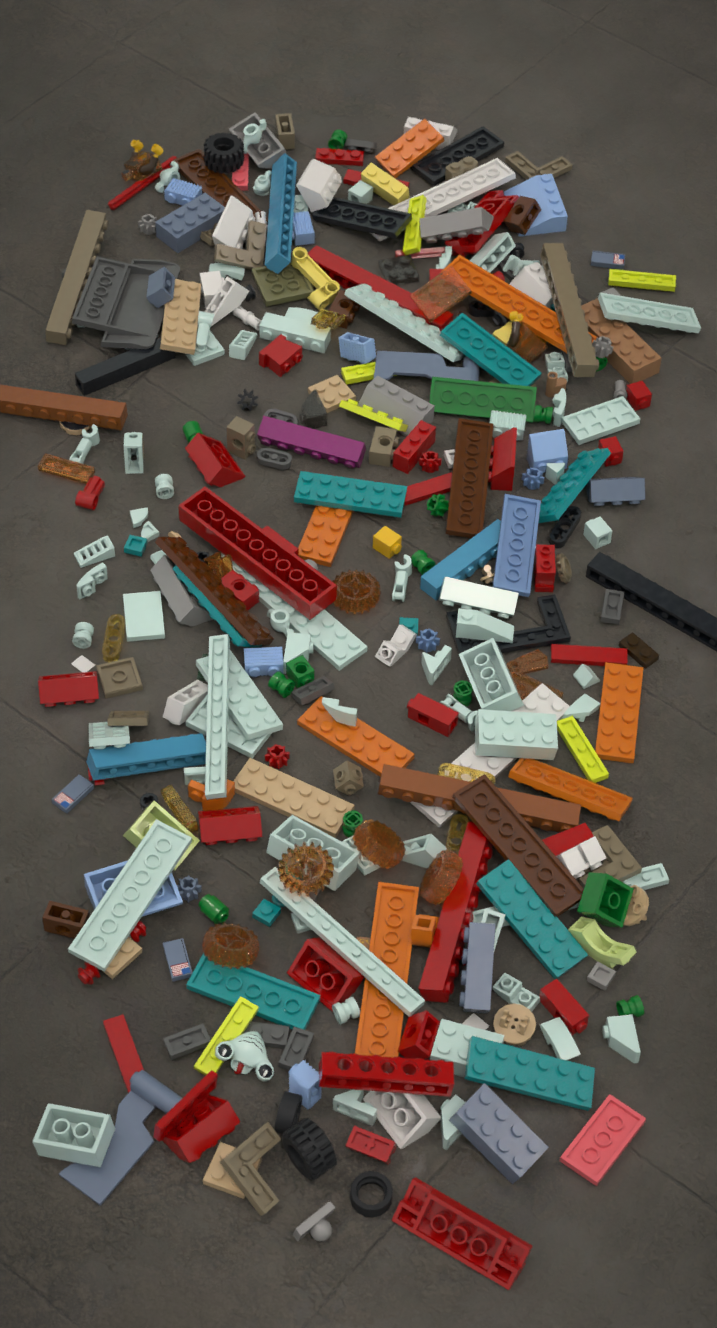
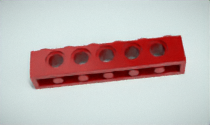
[319,1052,454,1097]

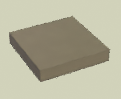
[96,657,143,699]
[107,711,150,726]

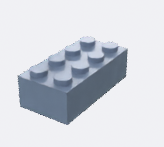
[155,193,225,253]
[459,922,496,1013]
[449,1083,548,1184]

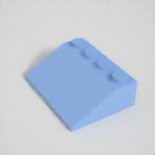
[504,174,568,237]
[84,861,183,917]

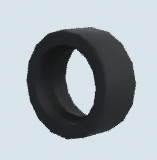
[274,1091,302,1134]
[350,1171,393,1218]

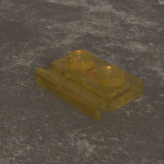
[311,309,345,330]

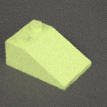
[123,801,200,871]

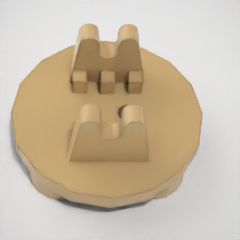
[623,885,649,926]
[493,1004,536,1046]

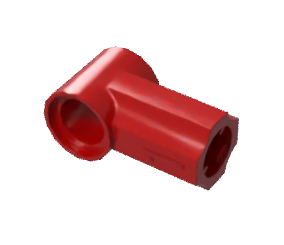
[75,476,105,511]

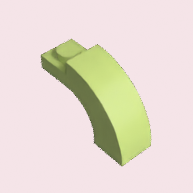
[568,917,637,968]

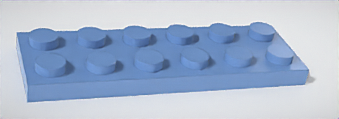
[492,494,541,597]

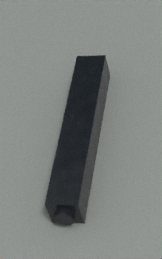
[75,338,175,396]

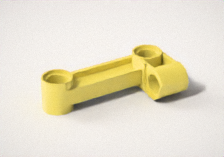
[291,247,340,311]

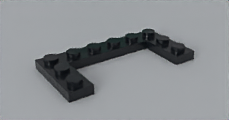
[446,594,571,660]

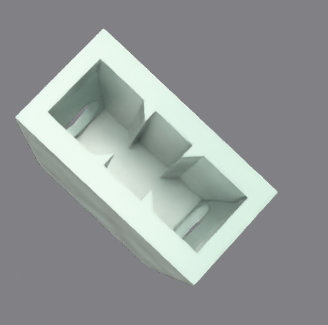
[124,432,144,474]

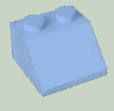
[527,429,568,473]

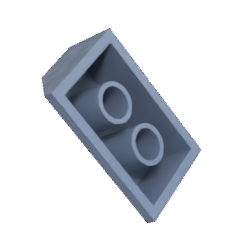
[585,477,645,506]

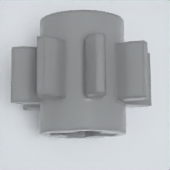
[138,214,157,235]
[592,336,614,358]

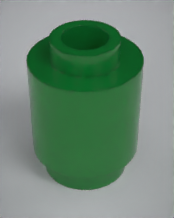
[182,421,204,444]
[199,894,229,924]

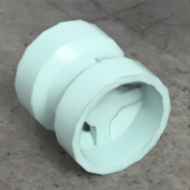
[155,474,174,499]
[72,622,94,649]
[332,997,360,1025]

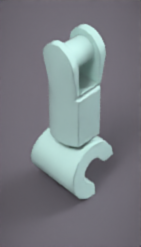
[503,255,543,276]
[195,311,215,353]
[69,424,100,468]
[392,555,412,602]
[439,694,478,732]

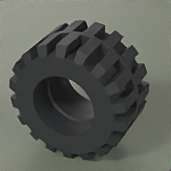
[204,132,244,174]
[282,1118,337,1181]

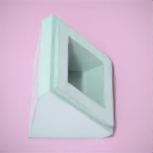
[545,463,565,485]
[573,664,600,689]

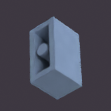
[146,267,175,308]

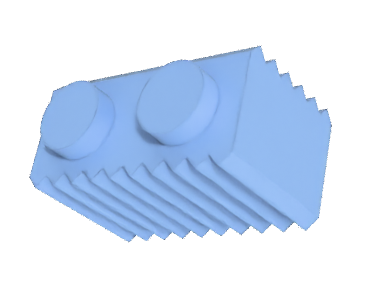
[164,178,202,206]
[292,211,315,246]
[338,332,377,364]
[244,647,283,677]
[289,1060,322,1110]

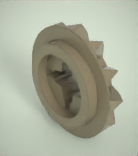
[555,553,572,583]

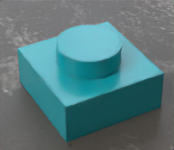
[124,535,148,557]
[399,617,418,636]
[252,899,281,927]

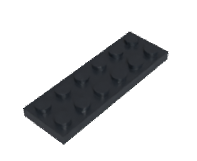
[412,126,504,186]
[312,197,412,238]

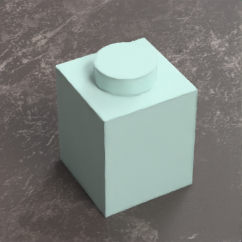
[348,180,373,204]
[583,516,612,549]

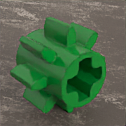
[427,494,449,517]

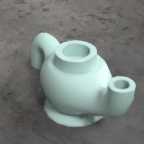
[243,119,267,154]
[155,161,180,193]
[253,170,272,196]
[267,609,294,638]

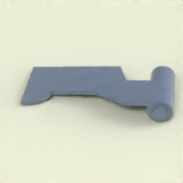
[374,351,480,381]
[59,1070,182,1206]

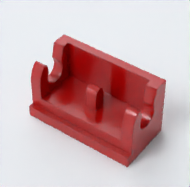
[346,1126,396,1165]

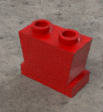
[259,334,303,377]
[534,544,556,592]

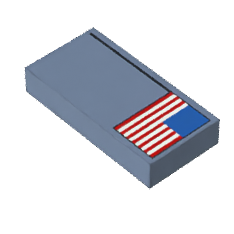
[591,251,626,270]
[52,774,94,814]
[163,938,192,982]

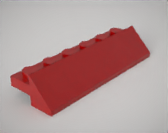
[445,190,519,258]
[392,1177,533,1290]

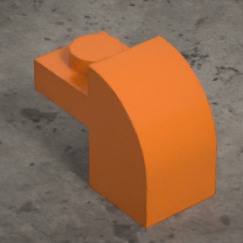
[188,779,235,811]
[411,914,439,948]

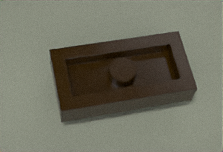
[619,632,659,669]

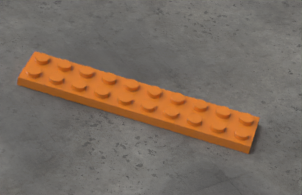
[440,255,597,353]
[355,882,419,1057]

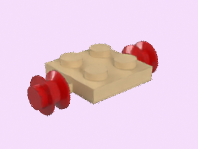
[78,921,146,985]

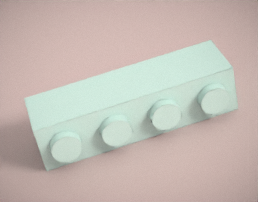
[470,232,516,273]
[259,312,331,353]
[439,577,519,619]

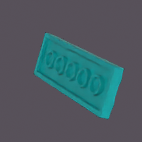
[440,313,542,386]
[538,448,611,523]
[294,471,407,518]
[173,565,262,648]
[476,859,588,979]
[186,951,321,1030]
[464,1036,595,1111]

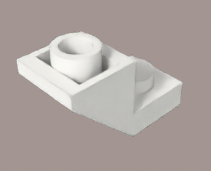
[375,625,417,667]

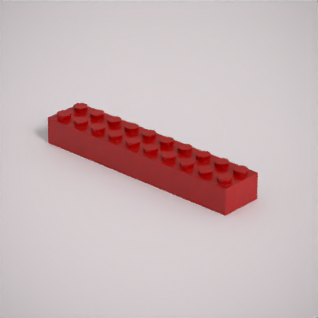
[178,486,337,620]

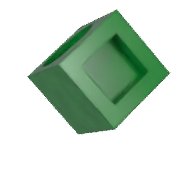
[286,655,315,689]

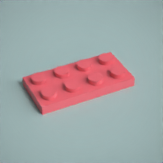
[560,1094,646,1186]

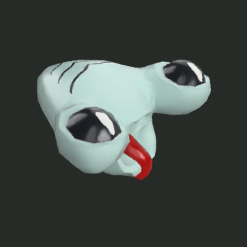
[215,1031,274,1081]

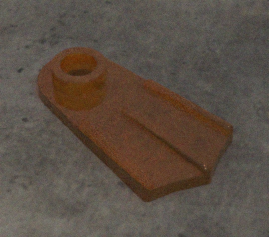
[506,649,548,676]

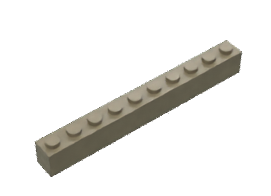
[45,210,109,345]
[540,243,599,377]

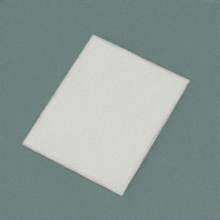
[71,655,95,672]
[462,1013,489,1030]

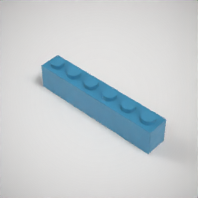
[420,519,501,600]
[86,733,206,780]

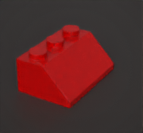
[488,427,517,491]
[185,433,245,487]
[38,671,99,707]
[198,806,262,845]
[287,937,364,1012]
[162,1095,240,1163]

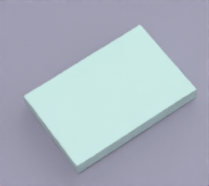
[123,591,165,642]

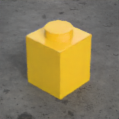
[373,526,402,559]

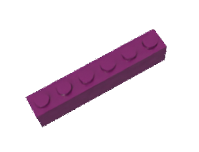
[257,416,366,468]

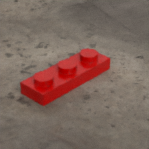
[315,148,364,166]

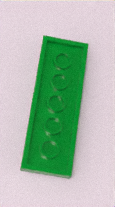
[429,377,537,423]

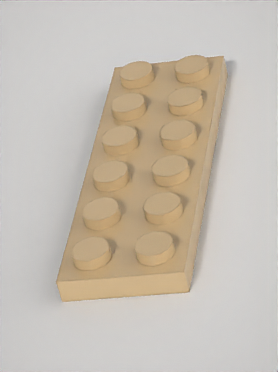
[160,279,201,355]
[233,758,354,838]

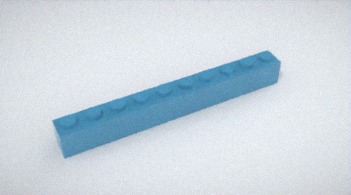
[265,153,297,274]

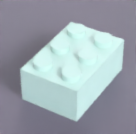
[430,1019,504,1077]
[32,1103,115,1167]

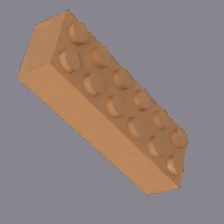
[581,298,662,384]

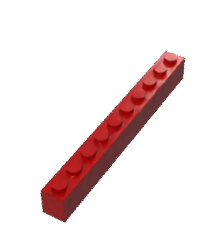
[308,245,453,331]
[418,822,493,1003]

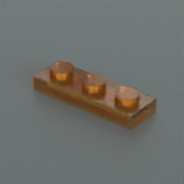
[38,453,95,484]

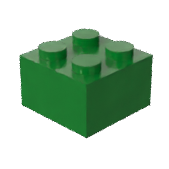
[577,872,634,928]

